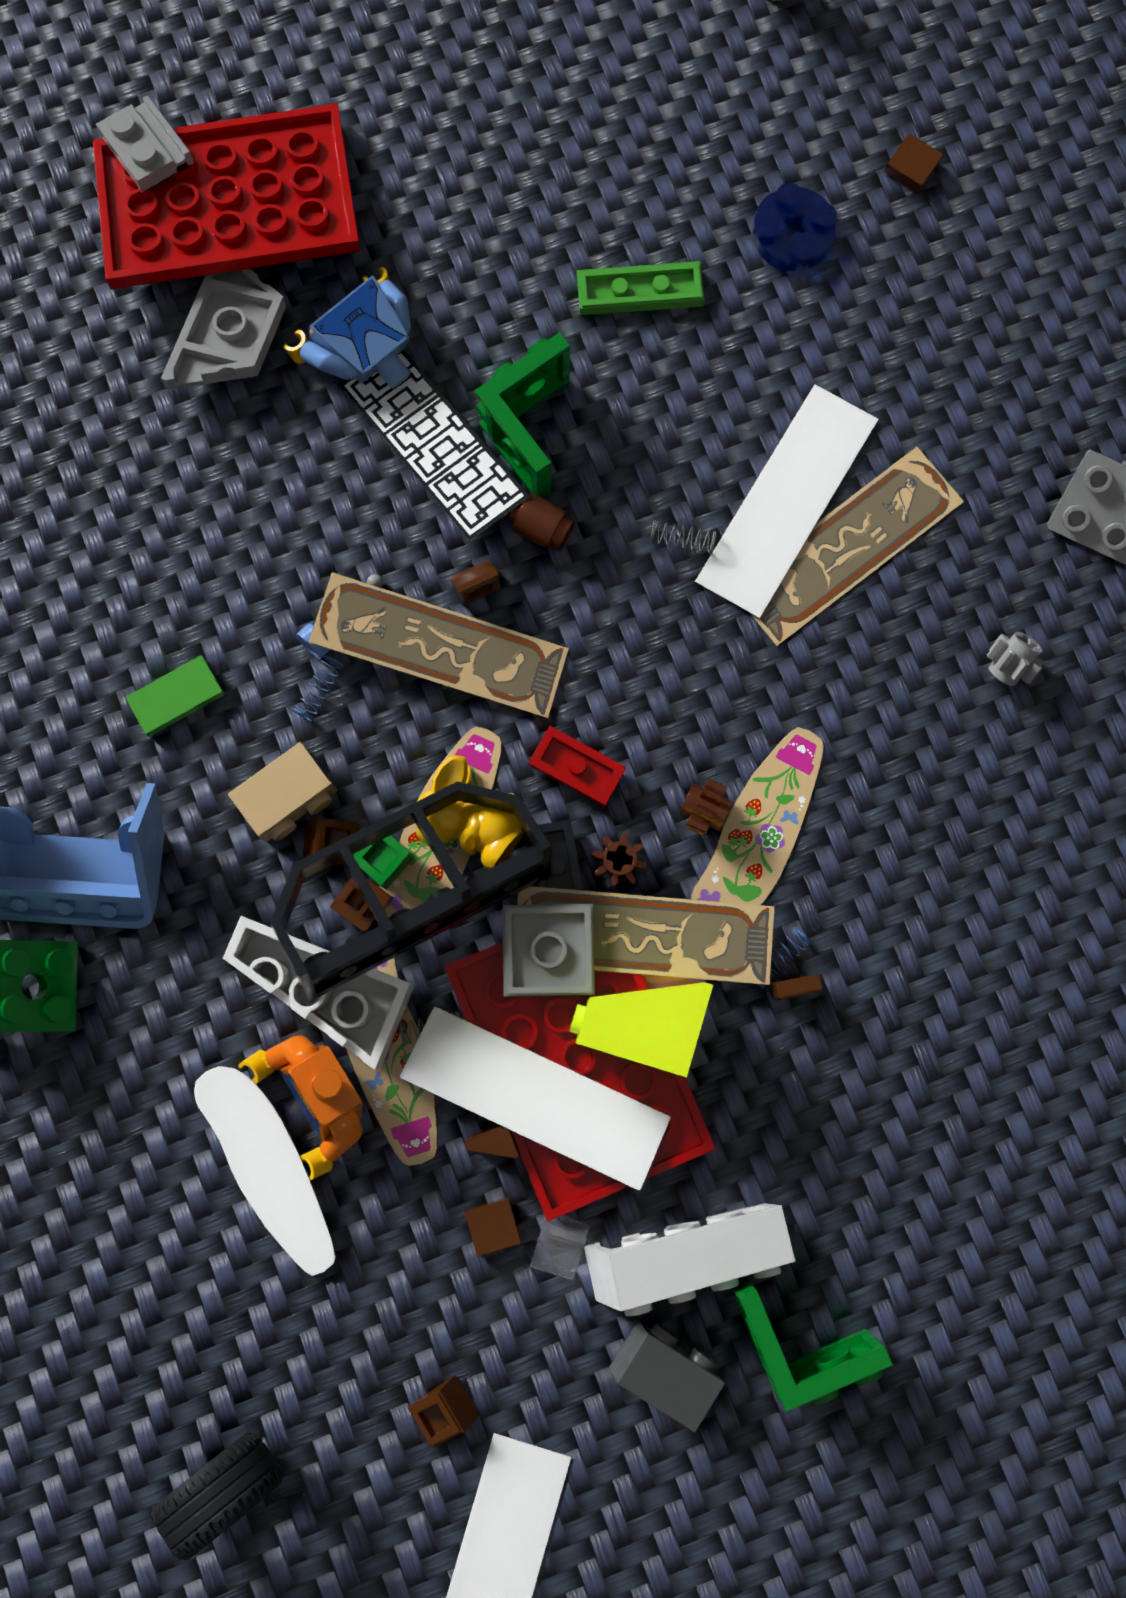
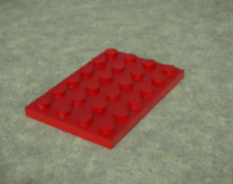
[93,103,361,290]
[444,941,716,1222]

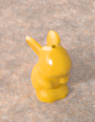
[416,755,523,868]

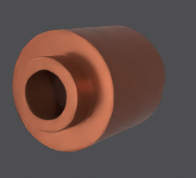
[509,493,576,551]

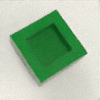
[353,835,415,889]

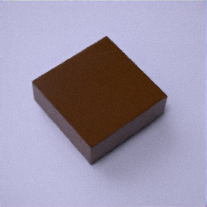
[884,133,943,193]
[769,974,823,1001]
[464,1197,521,1257]

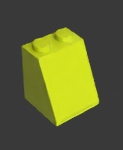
[569,982,713,1078]

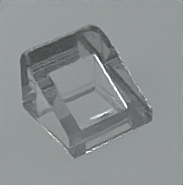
[530,1216,589,1280]

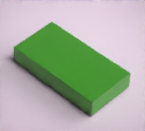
[125,655,225,737]

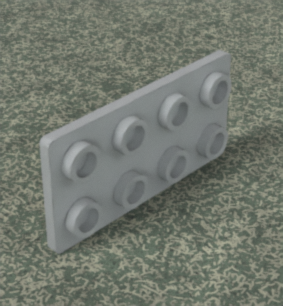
[1047,450,1126,564]

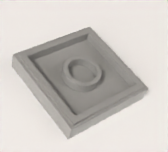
[503,904,595,997]

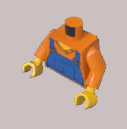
[238,1035,363,1181]

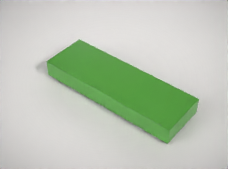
[577,261,704,316]

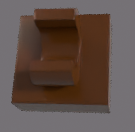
[330,877,394,931]

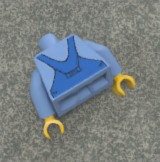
[283,267,411,389]

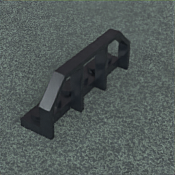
[271,781,551,1002]

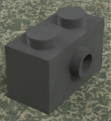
[608,1320,725,1432]

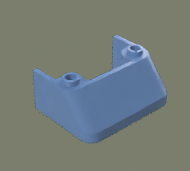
[0,783,164,929]

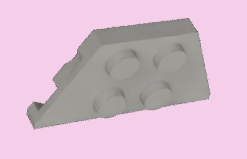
[161,268,286,390]

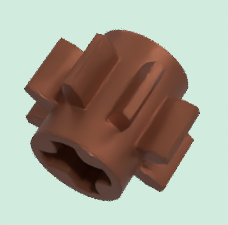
[679,778,733,836]
[592,832,647,888]

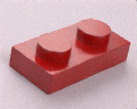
[528,725,626,808]

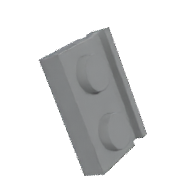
[96,95,194,192]

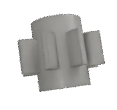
[987,632,1044,686]

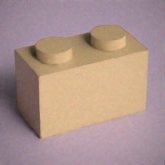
[228,742,337,842]

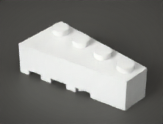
[223,916,415,1070]
[584,1203,795,1316]

